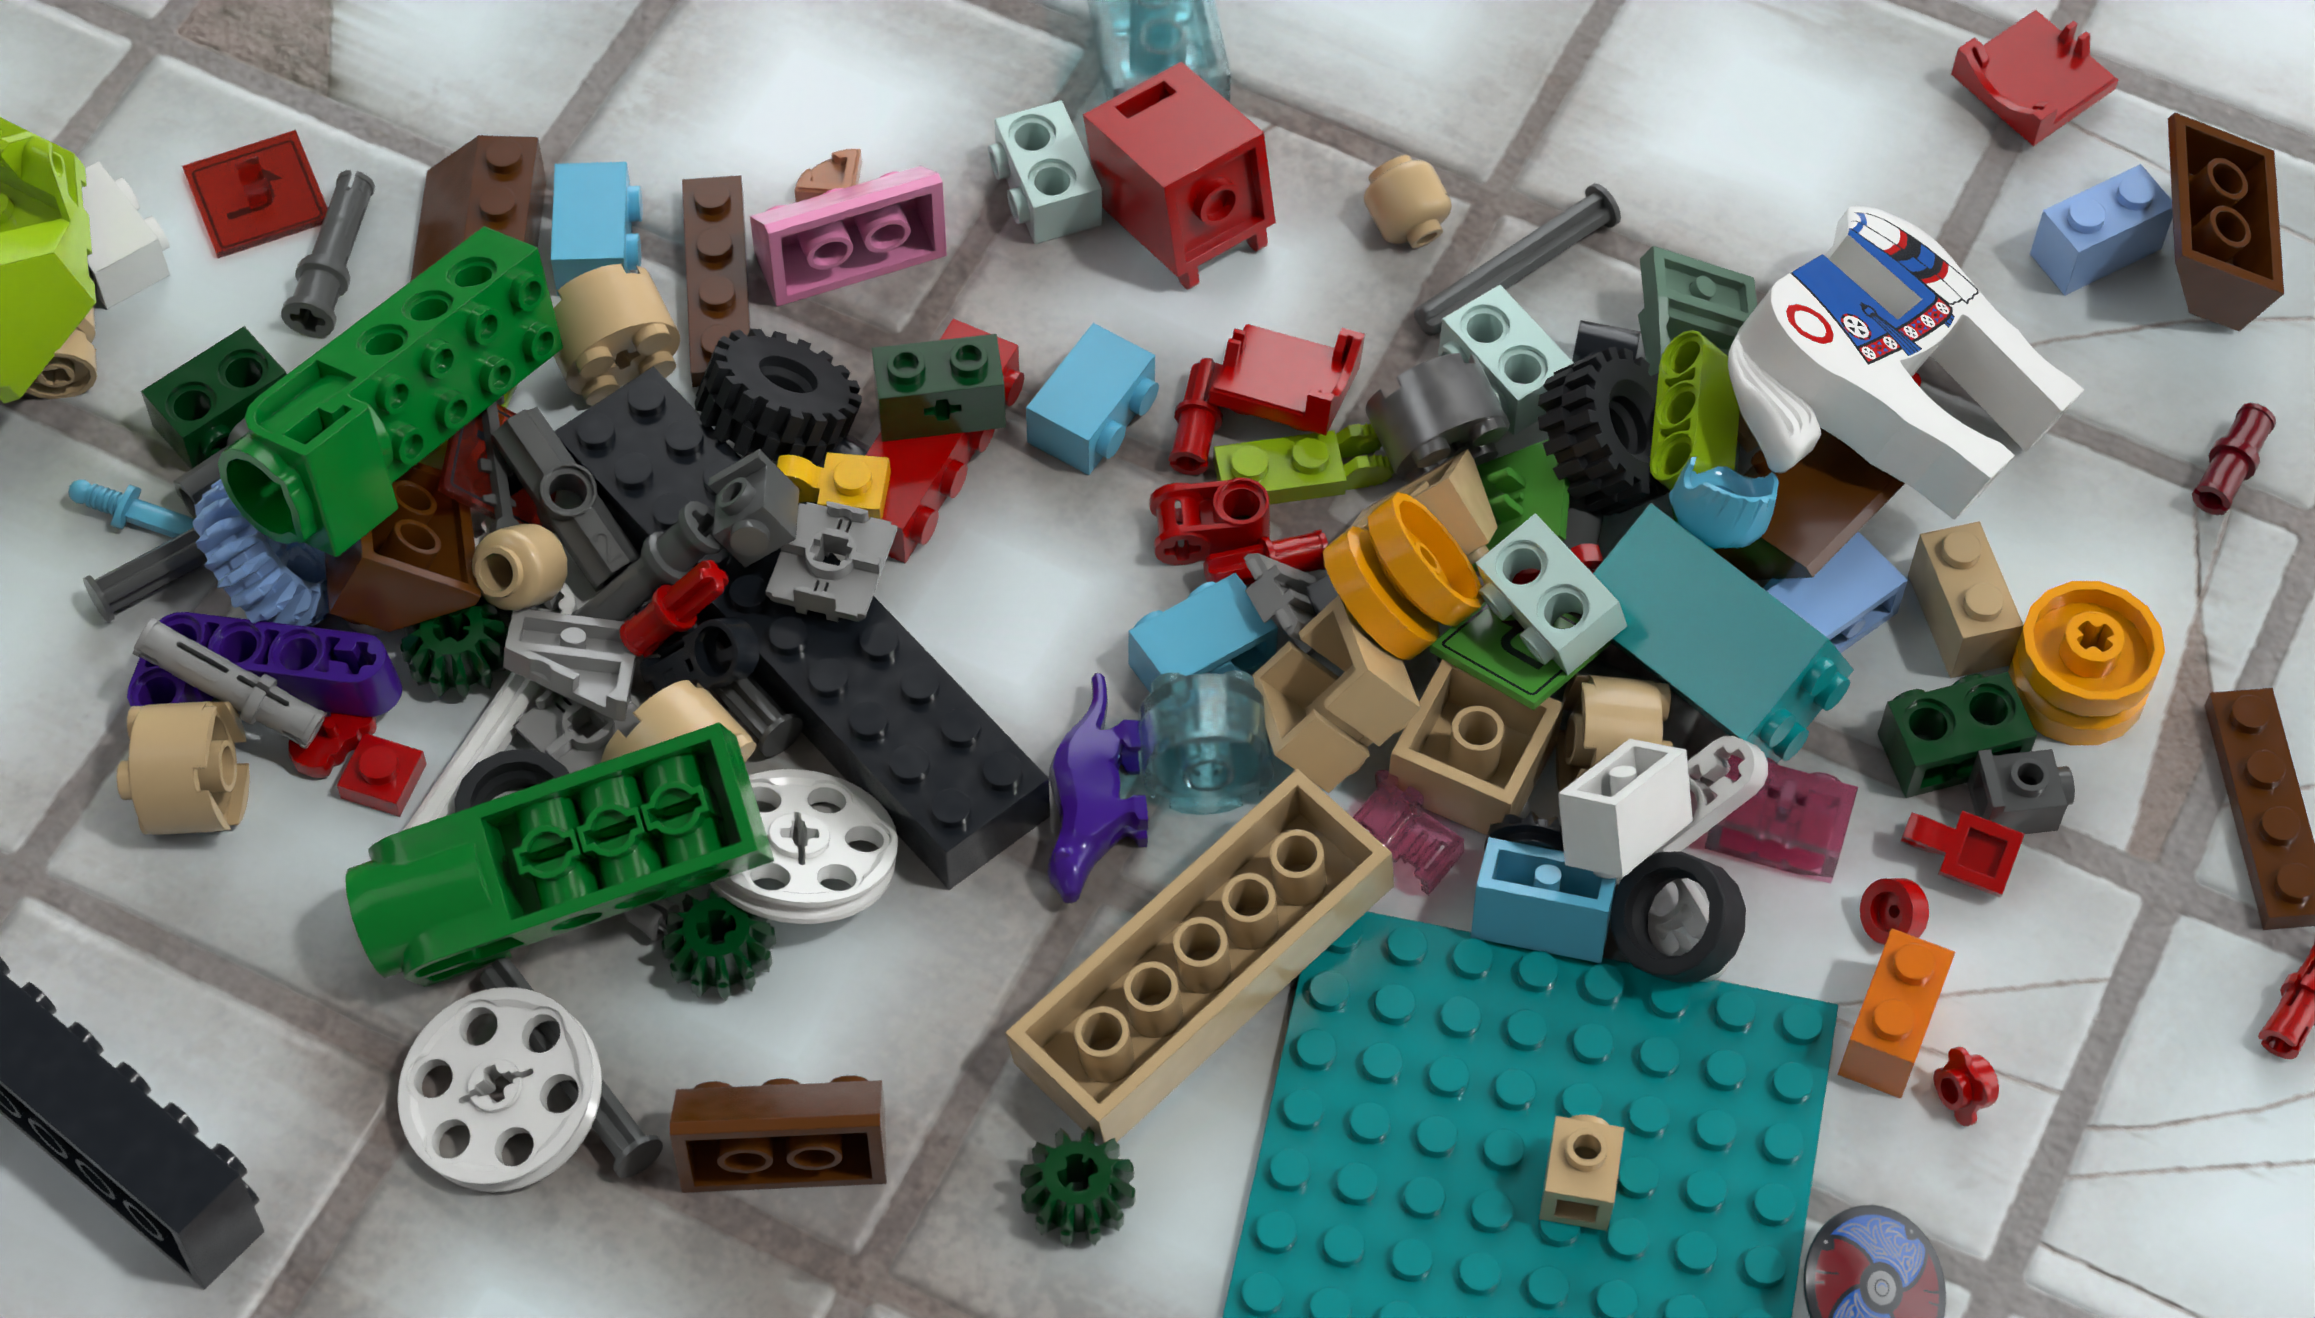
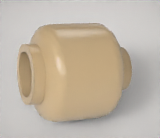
[1364,155,1452,248]
[472,524,568,611]

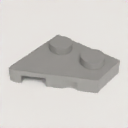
[503,609,637,721]

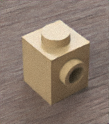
[1539,1115,1624,1231]

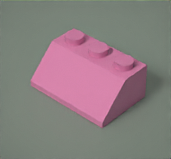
[750,166,947,307]

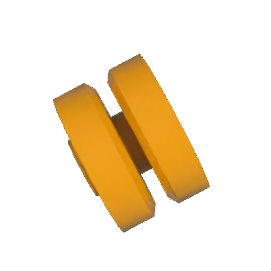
[1323,492,1485,660]
[2008,581,2165,745]

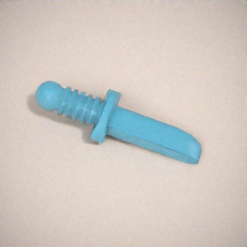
[68,479,194,538]

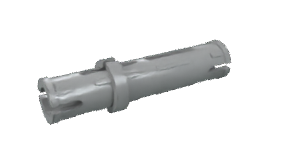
[132,618,327,749]

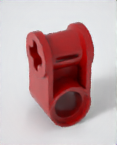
[1149,477,1270,565]

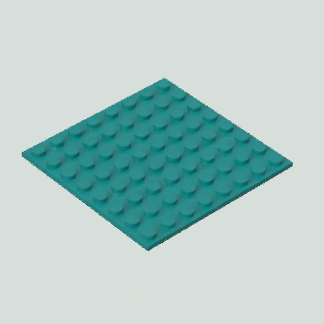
[1222,911,1839,1318]

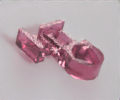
[1353,770,1464,895]

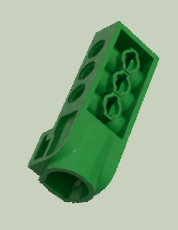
[218,226,563,557]
[345,723,775,987]

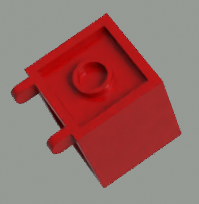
[1083,61,1276,290]

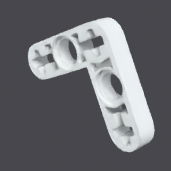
[1617,736,1768,982]

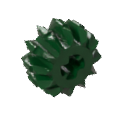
[400,599,509,700]
[661,885,776,1001]
[1020,1126,1136,1247]

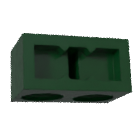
[141,326,287,469]
[1877,671,2037,798]

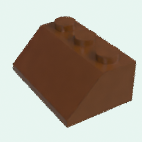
[2168,112,2284,332]
[410,135,546,282]
[1714,428,1905,580]
[324,462,481,632]
[669,1075,887,1193]

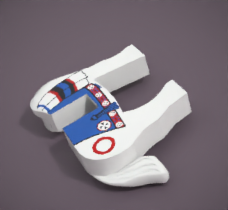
[1728,206,2084,520]

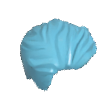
[1669,457,1779,549]

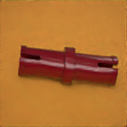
[2192,403,2276,515]

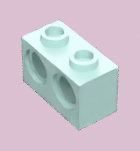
[988,100,1102,244]
[1438,285,1573,435]
[1476,513,1627,675]

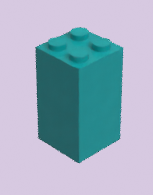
[1580,503,1854,770]

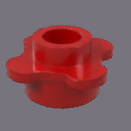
[1933,1047,1999,1126]

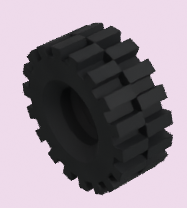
[694,329,862,466]
[1538,347,1670,516]

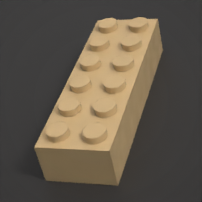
[1005,768,1394,1145]

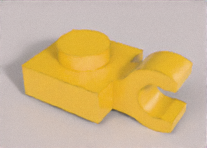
[777,452,891,519]

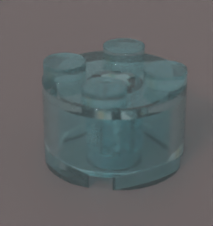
[1138,670,1274,815]

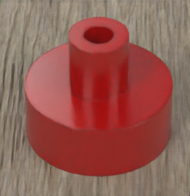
[1860,878,1929,945]

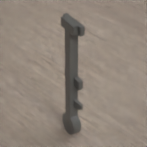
[477,395,520,533]

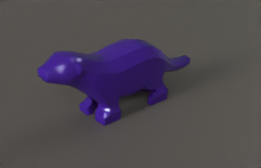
[1047,673,1148,904]

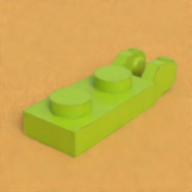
[1213,423,1394,505]

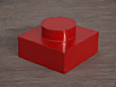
[337,733,427,817]

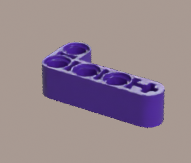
[127,612,403,717]

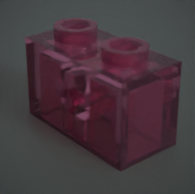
[1704,755,1858,884]

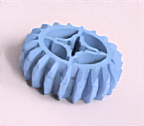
[192,479,329,627]

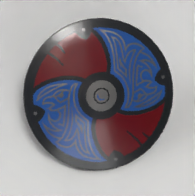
[1803,1205,1946,1318]

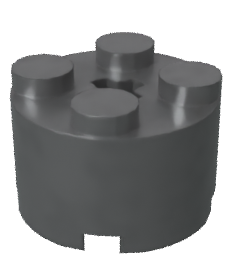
[1365,353,1509,484]

